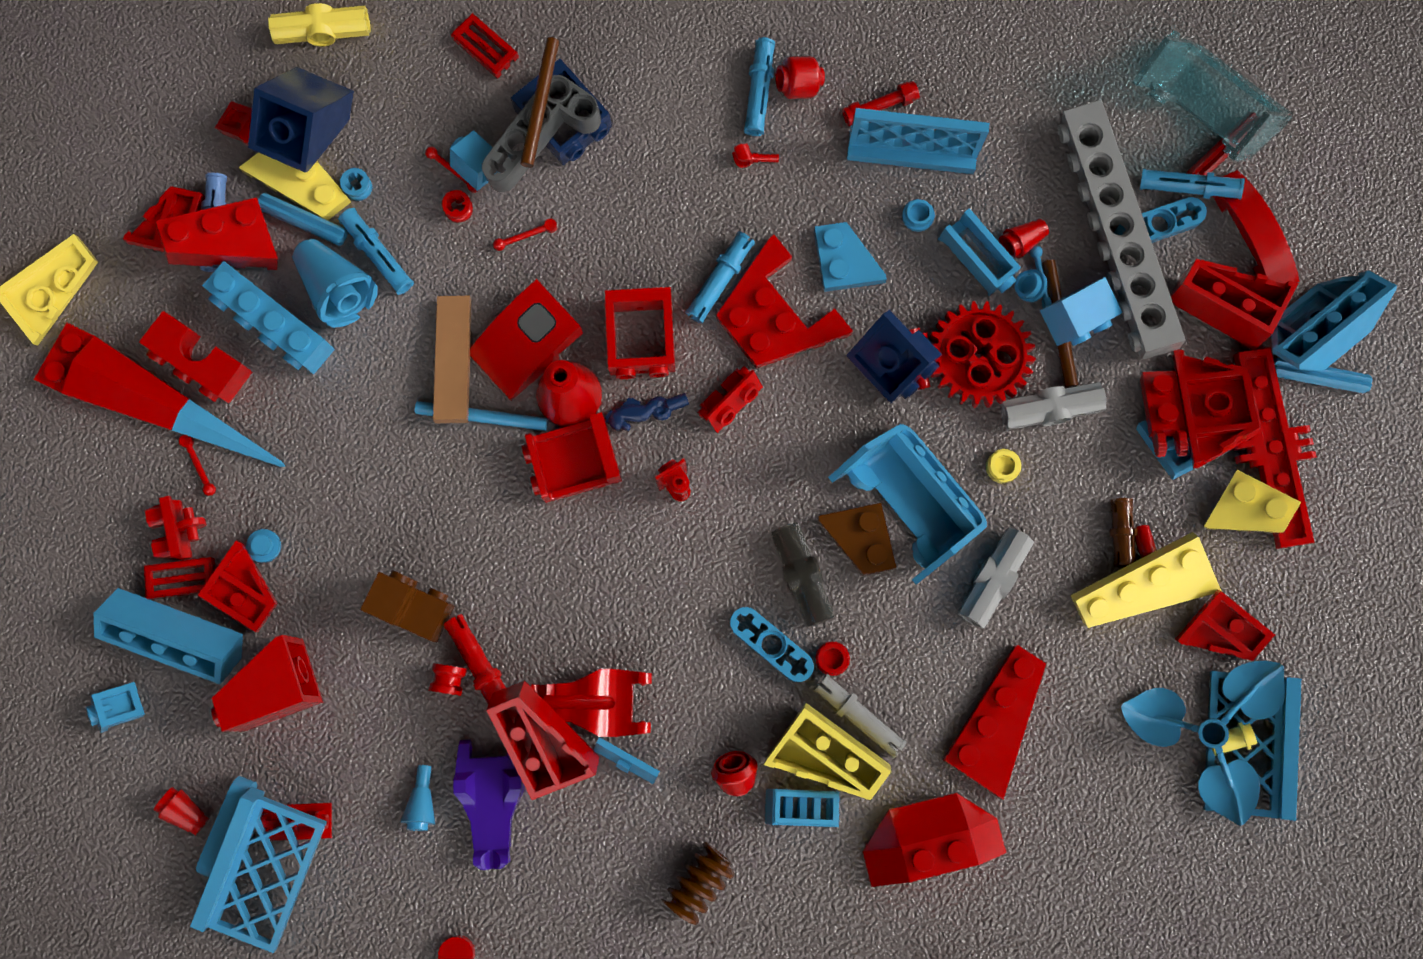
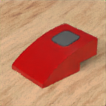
[470,279,583,401]

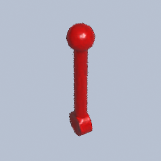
[425,146,479,193]
[493,219,557,251]
[179,435,216,496]

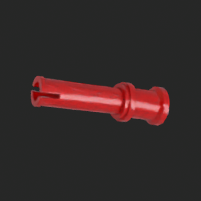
[443,614,506,704]

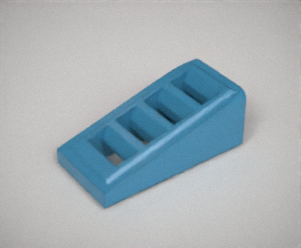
[765,789,840,827]

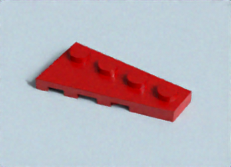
[943,645,1046,799]

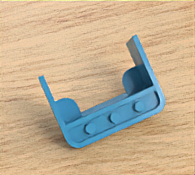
[828,424,987,585]

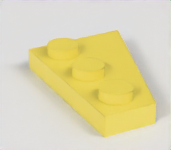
[0,234,98,346]

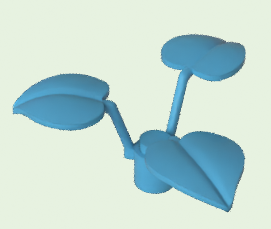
[1121,661,1285,826]

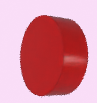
[815,641,850,676]
[438,935,475,959]

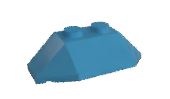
[1271,270,1397,371]

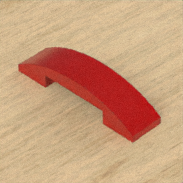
[1213,170,1300,284]

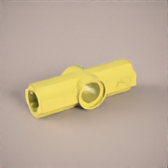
[268,3,371,46]

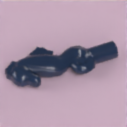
[605,393,689,432]

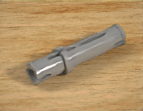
[813,674,907,759]

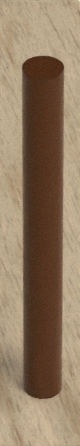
[520,37,559,168]
[1042,259,1079,388]

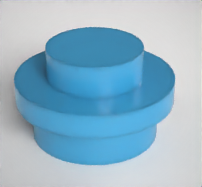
[902,199,935,232]
[1015,269,1047,302]
[246,529,281,563]

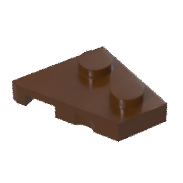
[817,503,897,576]

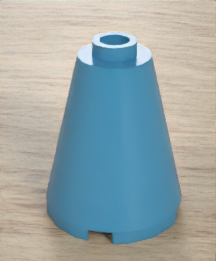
[292,239,378,328]

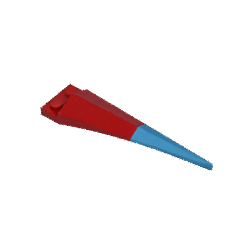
[33,322,285,467]

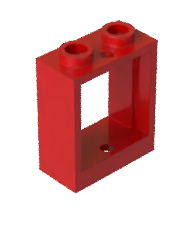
[605,287,676,380]

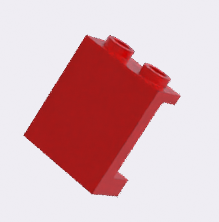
[521,412,622,503]

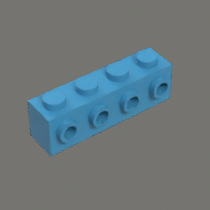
[202,261,335,374]
[93,588,243,684]

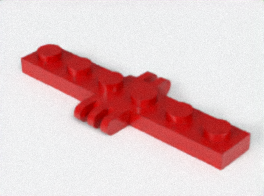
[1233,348,1317,549]

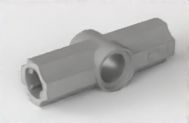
[1000,382,1107,430]
[957,527,1034,629]

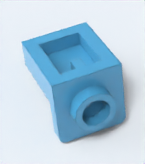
[86,682,145,733]

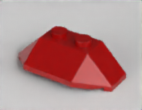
[862,793,1006,887]

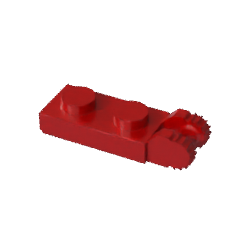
[1140,371,1189,457]

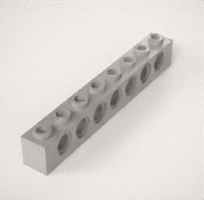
[1057,100,1186,360]

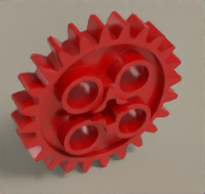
[929,301,1036,408]

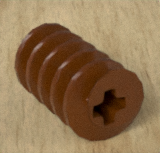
[661,841,735,925]

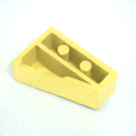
[763,703,891,800]

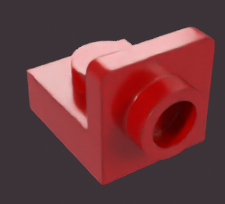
[214,101,256,152]

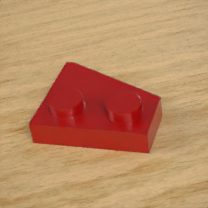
[1175,590,1275,661]

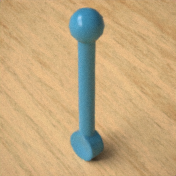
[1030,246,1052,308]

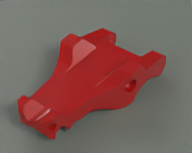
[531,668,652,737]

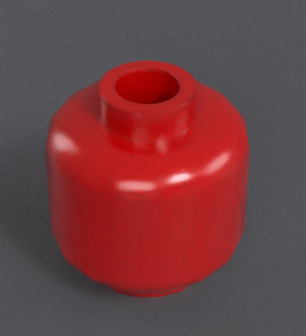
[775,56,825,99]

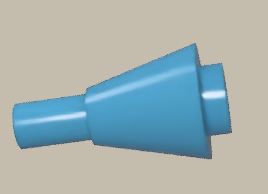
[400,765,435,831]

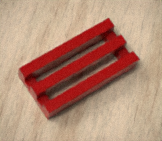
[450,13,519,79]
[144,557,215,600]

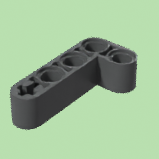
[482,75,601,192]

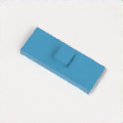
[594,737,660,784]

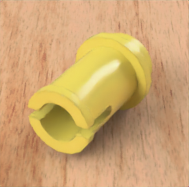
[1212,722,1257,756]

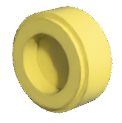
[986,449,1021,484]

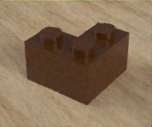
[360,570,455,643]

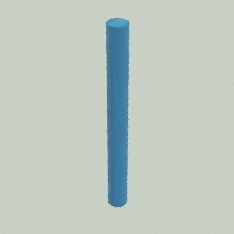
[415,401,548,431]

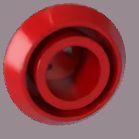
[711,751,758,797]

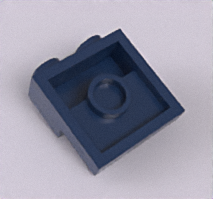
[846,310,942,403]

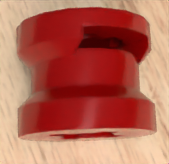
[428,663,467,696]

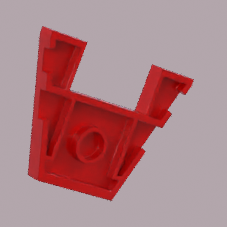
[716,235,853,369]

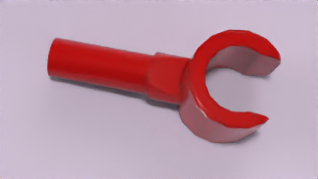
[732,144,779,168]

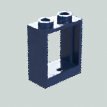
[510,59,612,166]

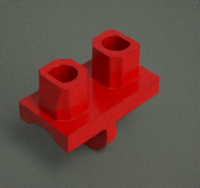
[145,496,207,561]

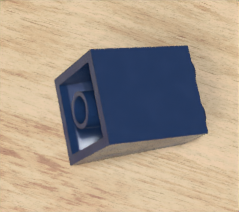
[248,67,354,173]

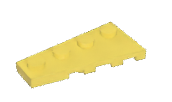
[1070,532,1221,628]

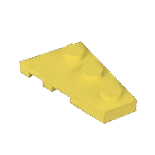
[239,152,351,221]

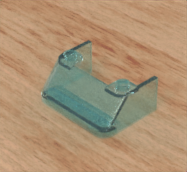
[1132,36,1294,162]

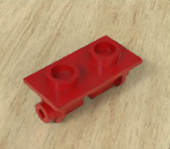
[697,366,763,433]
[655,458,691,502]
[256,803,332,841]

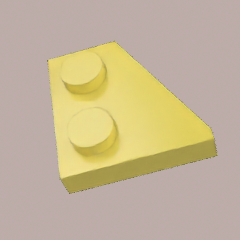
[1204,470,1301,533]

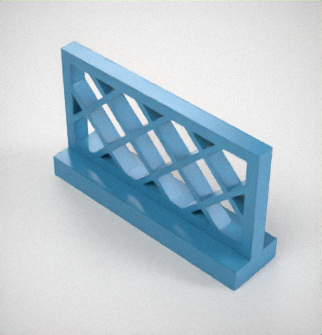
[847,108,990,174]
[1203,671,1302,821]
[190,787,327,953]

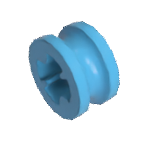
[340,168,372,201]

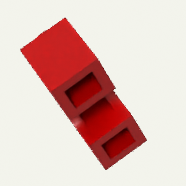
[139,311,253,403]

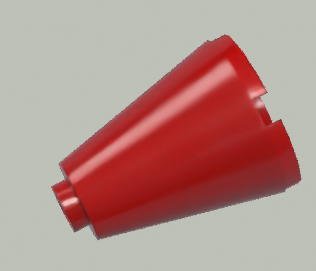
[536,360,602,427]

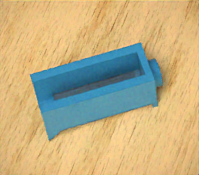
[938,208,1021,296]

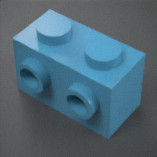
[1040,277,1123,346]

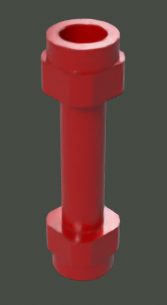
[842,81,920,127]

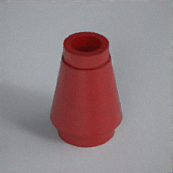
[999,218,1049,259]
[153,787,210,836]

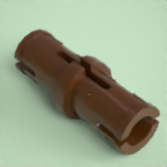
[1109,498,1137,567]

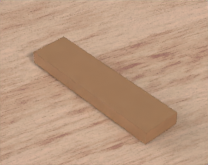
[433,295,471,424]

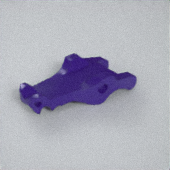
[453,739,525,870]

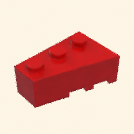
[156,197,278,270]
[1170,259,1299,350]
[486,680,600,800]

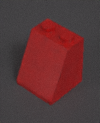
[211,635,323,732]

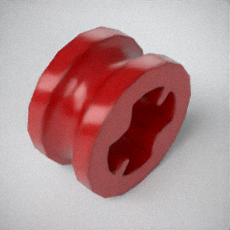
[441,190,473,223]

